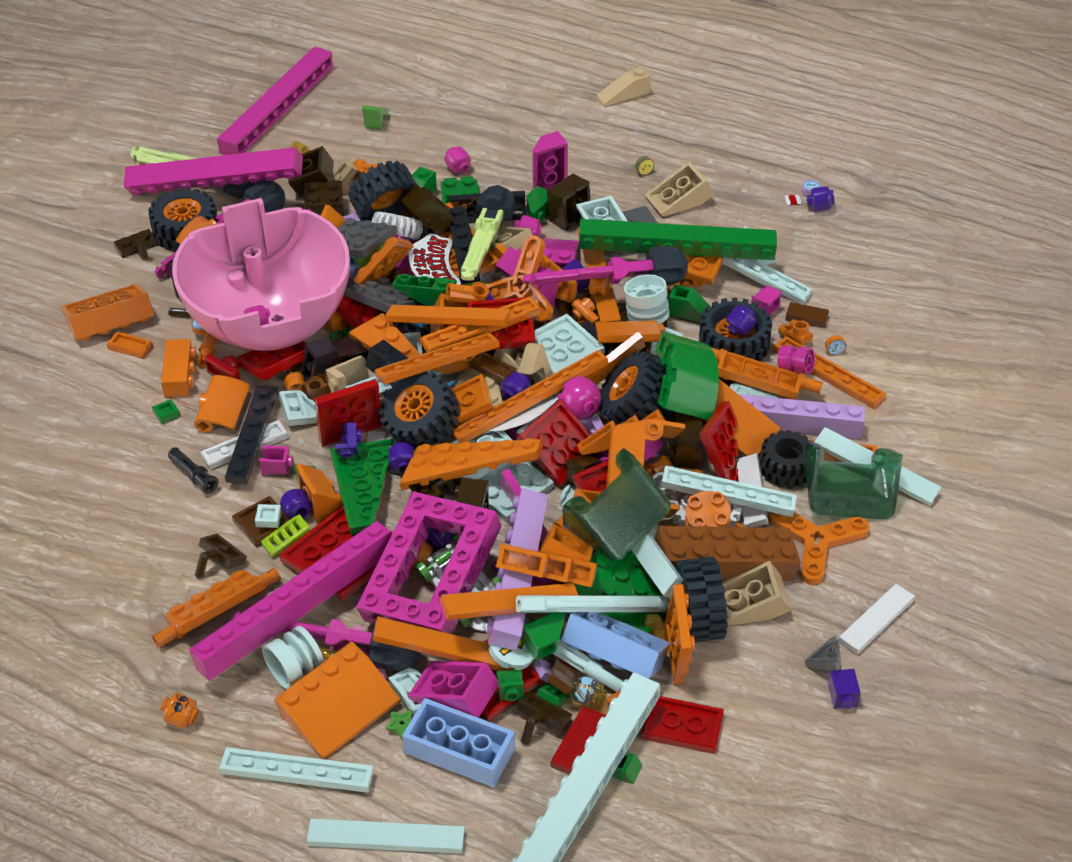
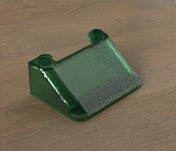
[805,442,903,520]
[563,448,671,561]

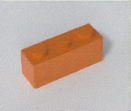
[161,339,196,398]

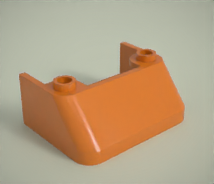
[606,419,685,519]

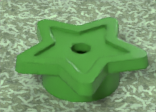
[386,710,412,738]

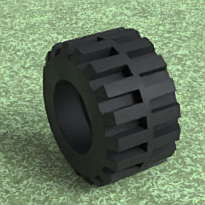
[760,430,816,488]

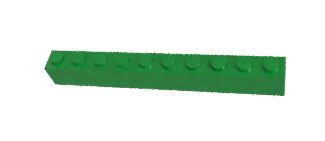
[579,219,777,260]

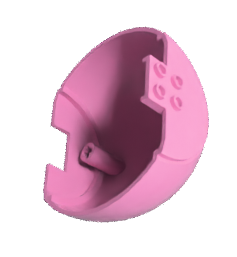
[172,198,350,351]

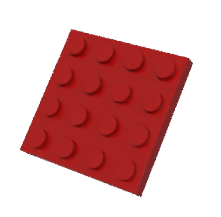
[279,505,392,601]

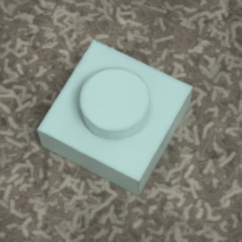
[255,504,281,528]

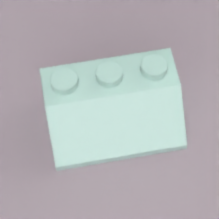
[576,196,628,252]

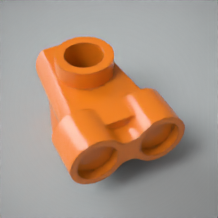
[572,297,600,327]
[778,319,813,345]

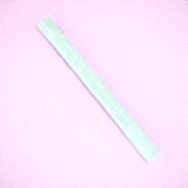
[472,588,624,692]
[516,595,670,613]

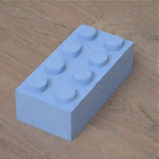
[561,612,671,679]
[402,698,515,787]

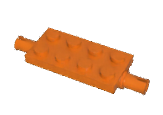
[711,347,823,400]
[152,567,281,648]

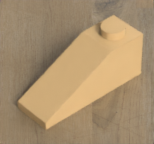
[596,67,651,107]

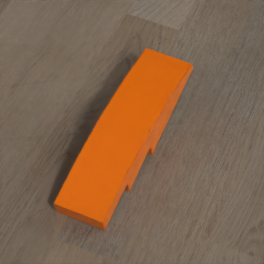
[577,409,665,455]
[496,544,598,587]

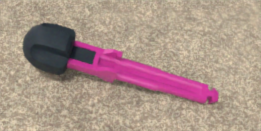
[155,180,286,279]
[522,246,688,286]
[233,611,421,671]

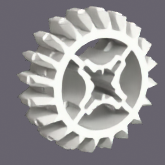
[372,212,423,240]

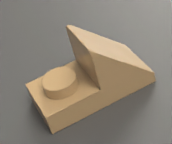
[332,158,357,194]
[518,343,553,384]

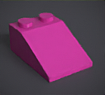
[542,238,579,269]
[408,661,499,718]

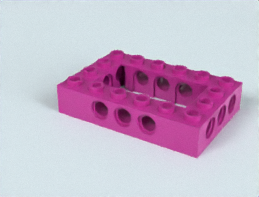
[356,492,502,634]

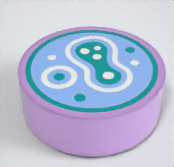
[802,180,821,195]

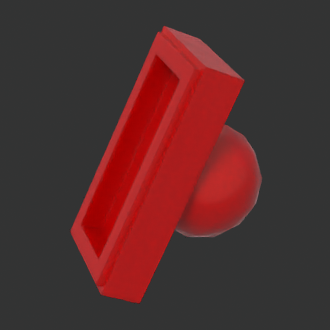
[204,353,241,380]

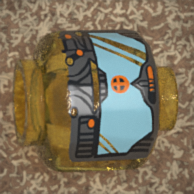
[569,676,607,710]

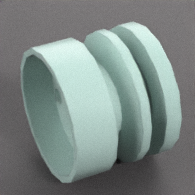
[624,275,670,324]
[262,626,324,690]

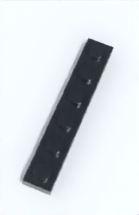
[449,206,481,284]
[225,385,278,484]

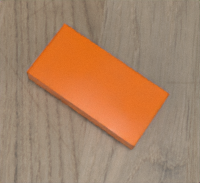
[107,332,153,359]

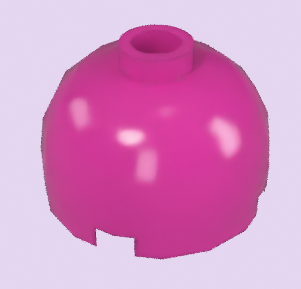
[558,376,601,420]

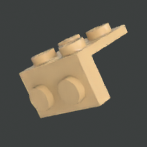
[326,356,369,393]

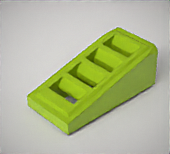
[261,515,310,558]

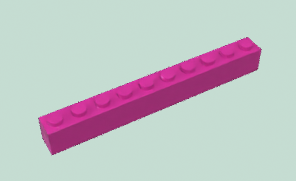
[217,46,333,155]
[123,147,303,196]
[189,521,392,681]

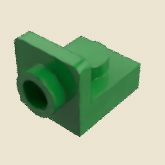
[497,670,524,701]

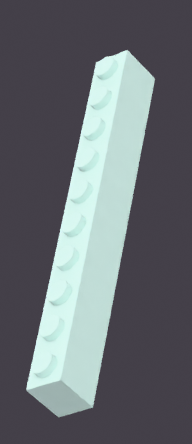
[511,672,660,862]

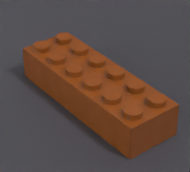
[654,526,801,581]

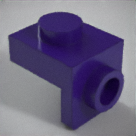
[335,423,362,458]

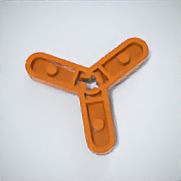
[486,235,553,323]
[769,512,869,585]

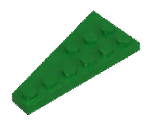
[330,438,394,535]

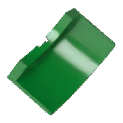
[656,331,719,420]

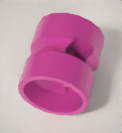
[777,345,815,374]

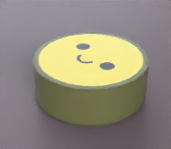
[635,156,654,175]

